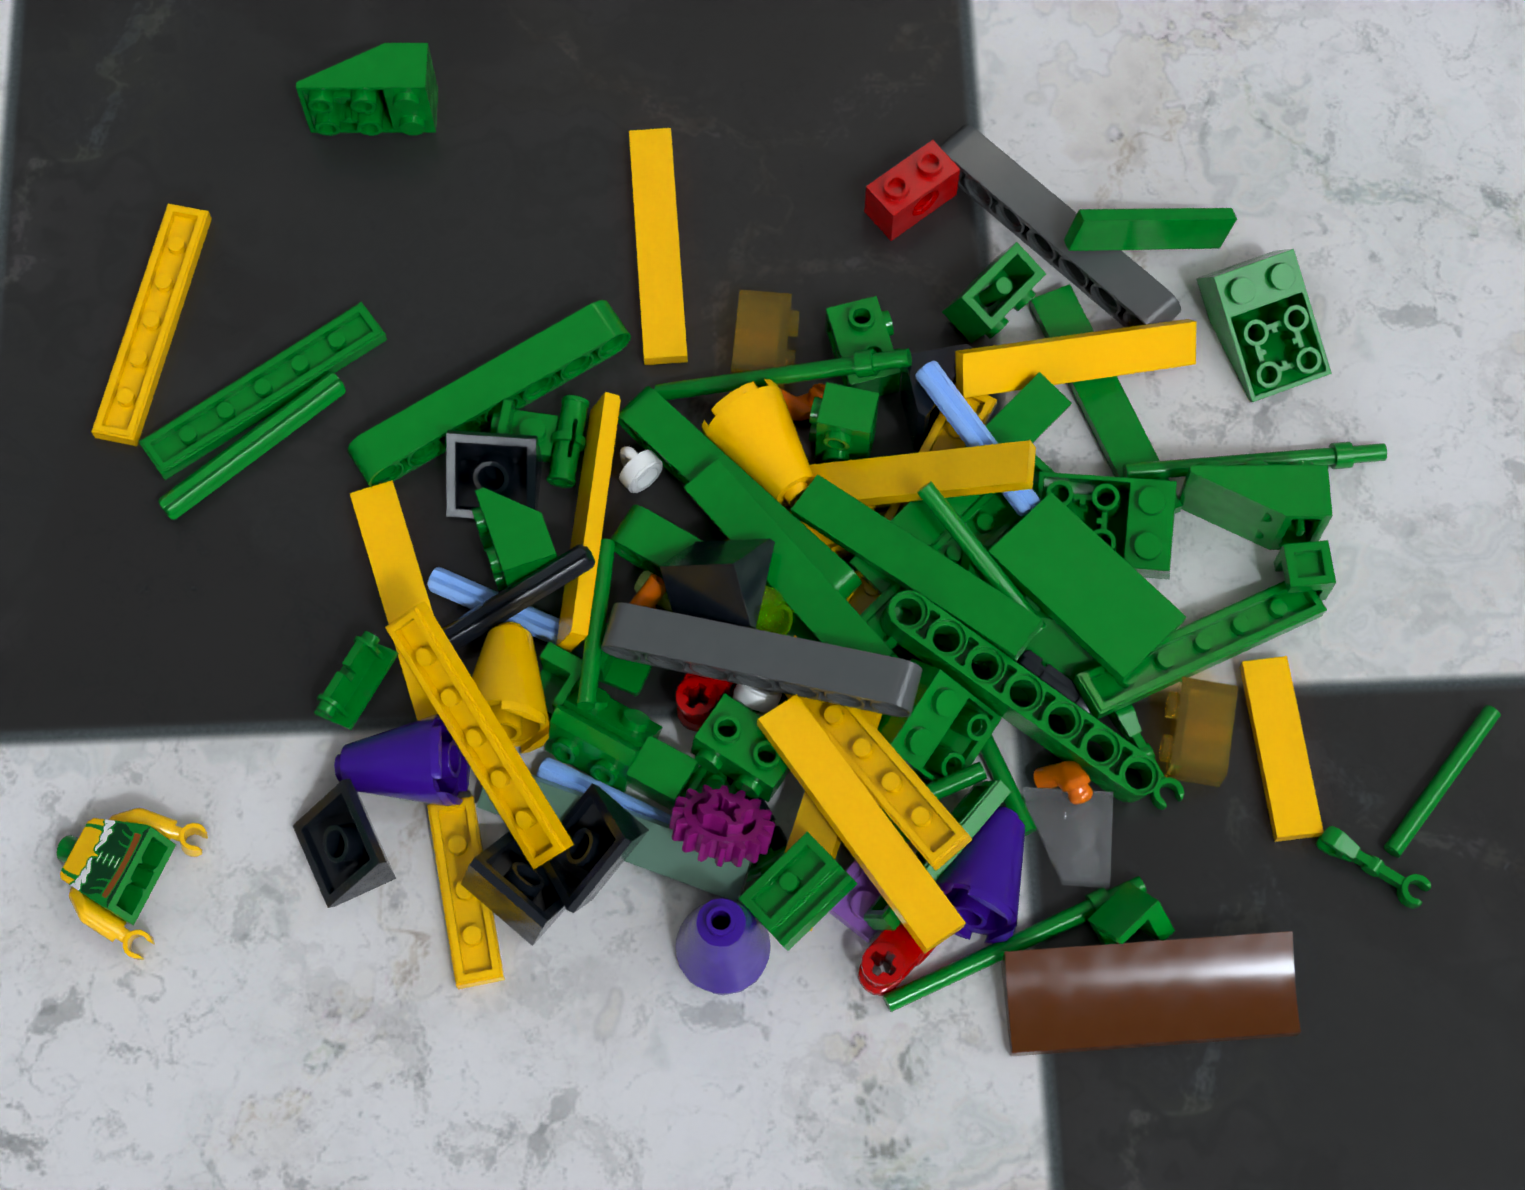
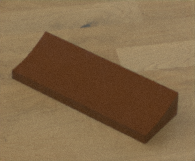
[1001,931,1301,1056]

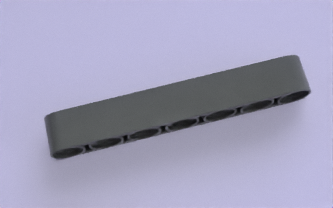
[940,125,1181,327]
[601,602,923,717]

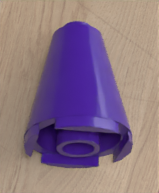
[334,714,470,806]
[936,807,1026,944]
[676,898,771,995]

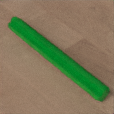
[158,372,346,520]

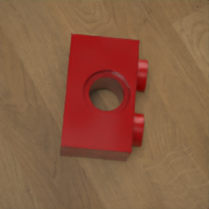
[864,140,960,241]

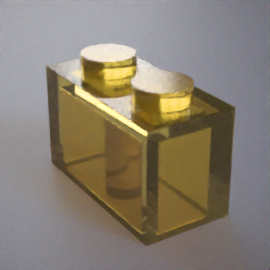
[731,290,800,390]
[1159,677,1238,787]

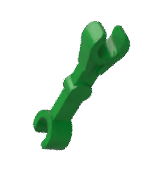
[1109,704,1184,810]
[1316,826,1431,908]

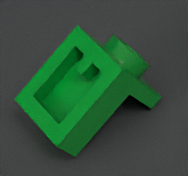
[491,399,559,463]

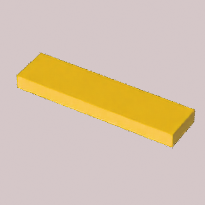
[1239,656,1324,842]
[427,796,505,990]

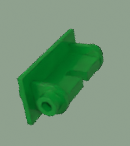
[314,631,399,730]
[545,723,629,793]

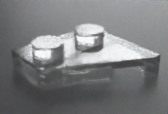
[1022,787,1113,888]

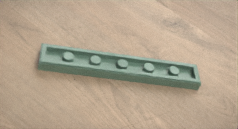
[477,775,752,902]

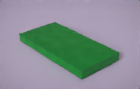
[988,492,1186,683]

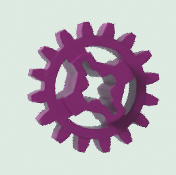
[669,785,775,867]

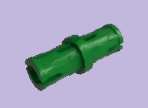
[547,395,590,488]

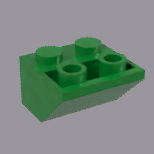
[471,487,557,591]
[877,658,1002,795]

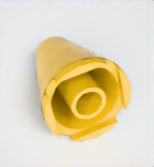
[702,379,814,506]
[472,622,550,754]

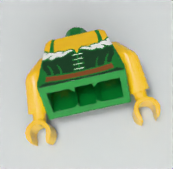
[56,808,208,960]

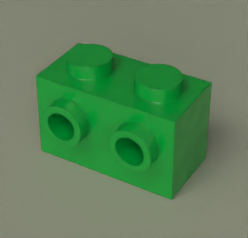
[942,242,1046,343]
[825,296,903,396]
[809,382,879,463]
[690,693,790,803]

